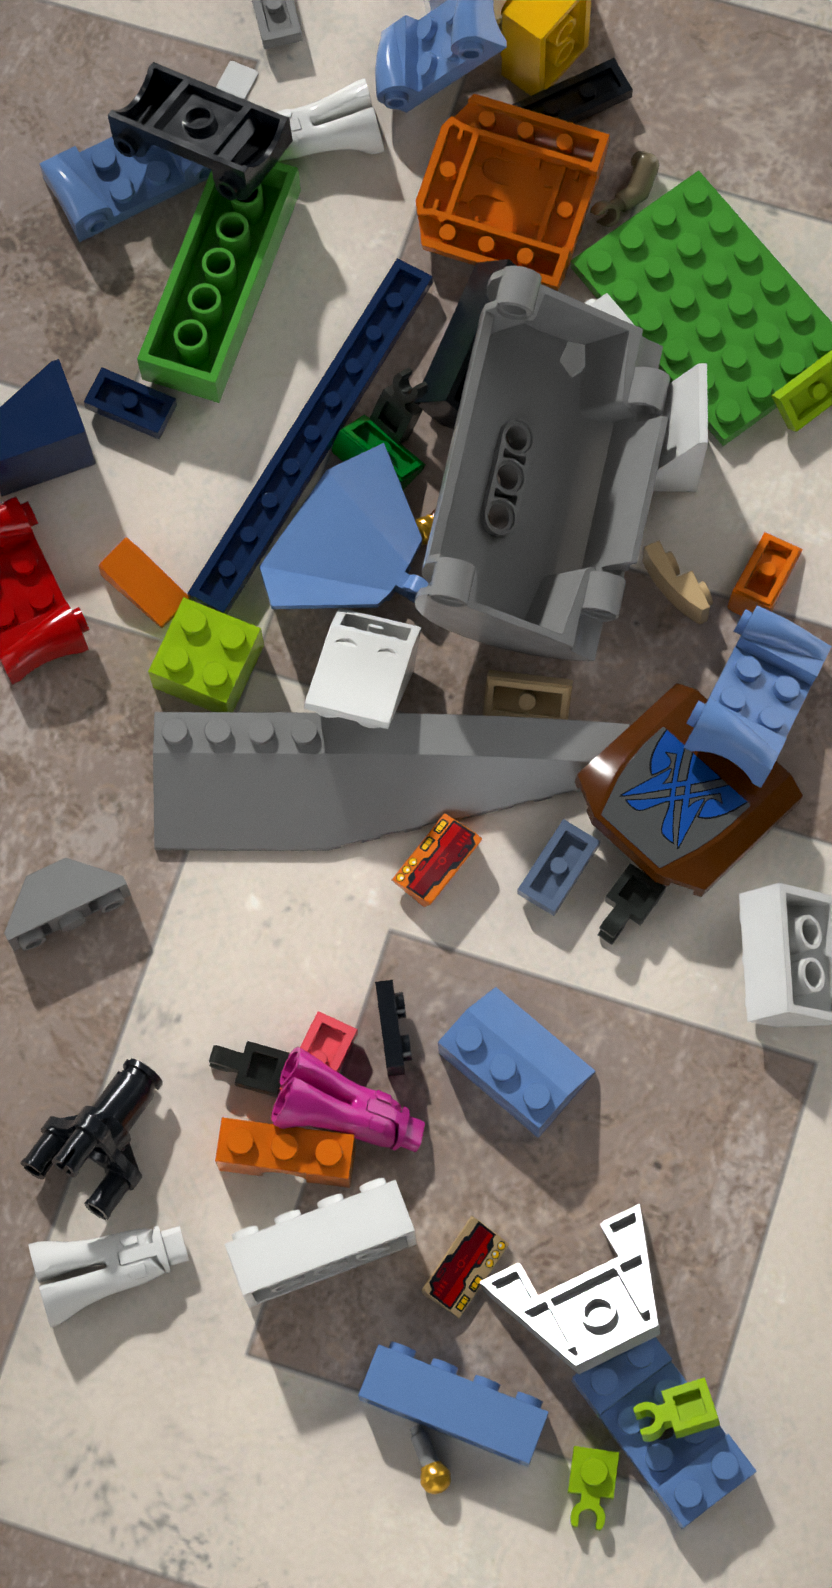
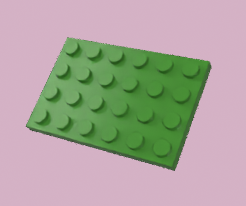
[570,170,832,446]

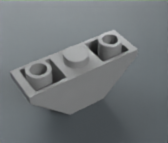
[4,858,131,951]

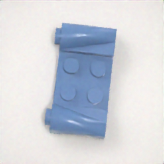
[375,0,507,113]
[39,137,211,242]
[683,605,832,788]

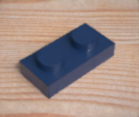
[84,367,177,439]

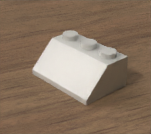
[739,883,832,1027]

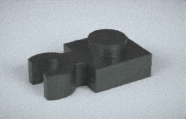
[369,368,428,445]

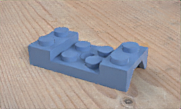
[571,1337,757,1529]

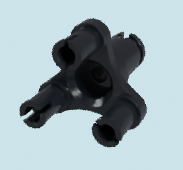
[21,1058,163,1220]

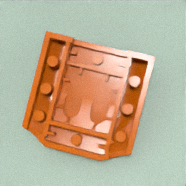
[416,94,610,291]

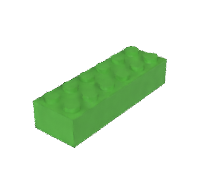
[137,162,301,403]

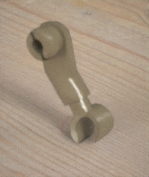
[590,151,660,227]

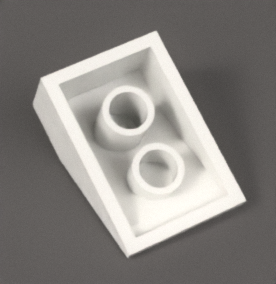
[653,363,708,492]

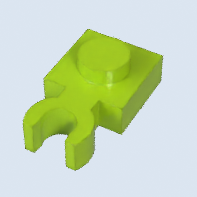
[633,1377,720,1442]
[568,1446,619,1531]

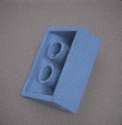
[438,987,596,1138]

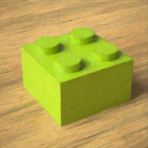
[148,597,264,712]

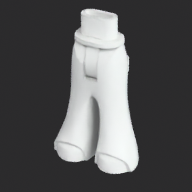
[276,78,384,161]
[28,1226,189,1327]

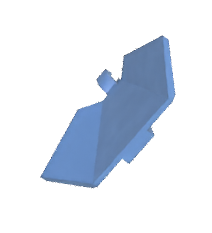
[259,443,428,609]

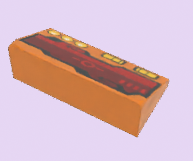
[391,813,482,907]

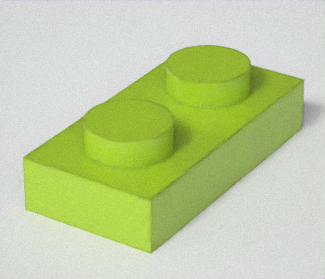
[771,350,832,432]

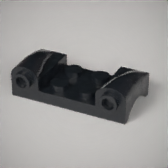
[108,62,293,200]

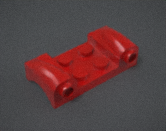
[0,496,90,685]

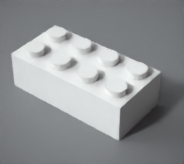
[224,1178,417,1308]

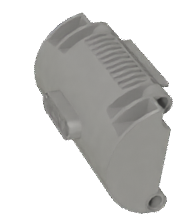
[415,266,670,661]

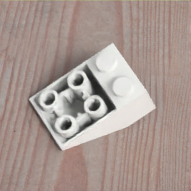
[304,608,422,729]

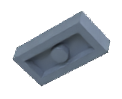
[517,819,600,916]

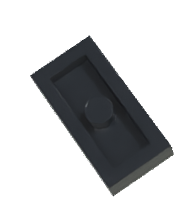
[375,980,412,1077]

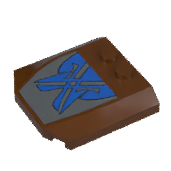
[574,683,803,897]

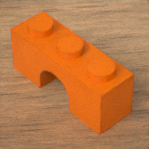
[215,1117,357,1188]

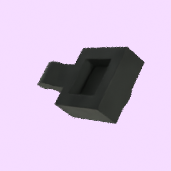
[598,863,666,945]
[209,1041,289,1097]

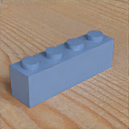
[358,1341,549,1468]

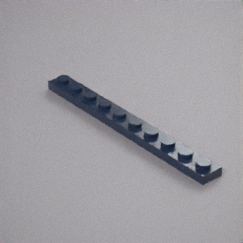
[187,258,433,614]

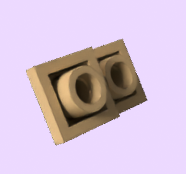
[642,540,713,625]

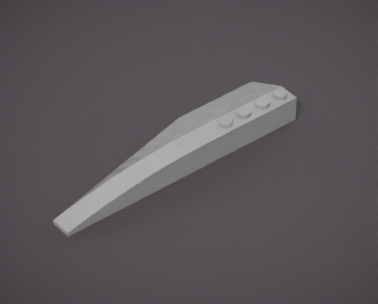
[153,712,631,851]

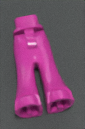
[271,1047,425,1152]

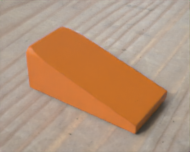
[727,532,803,616]
[98,537,189,628]

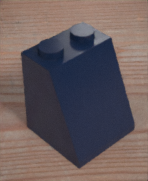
[0,359,96,497]

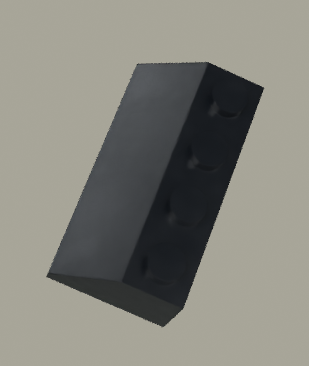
[414,259,517,430]

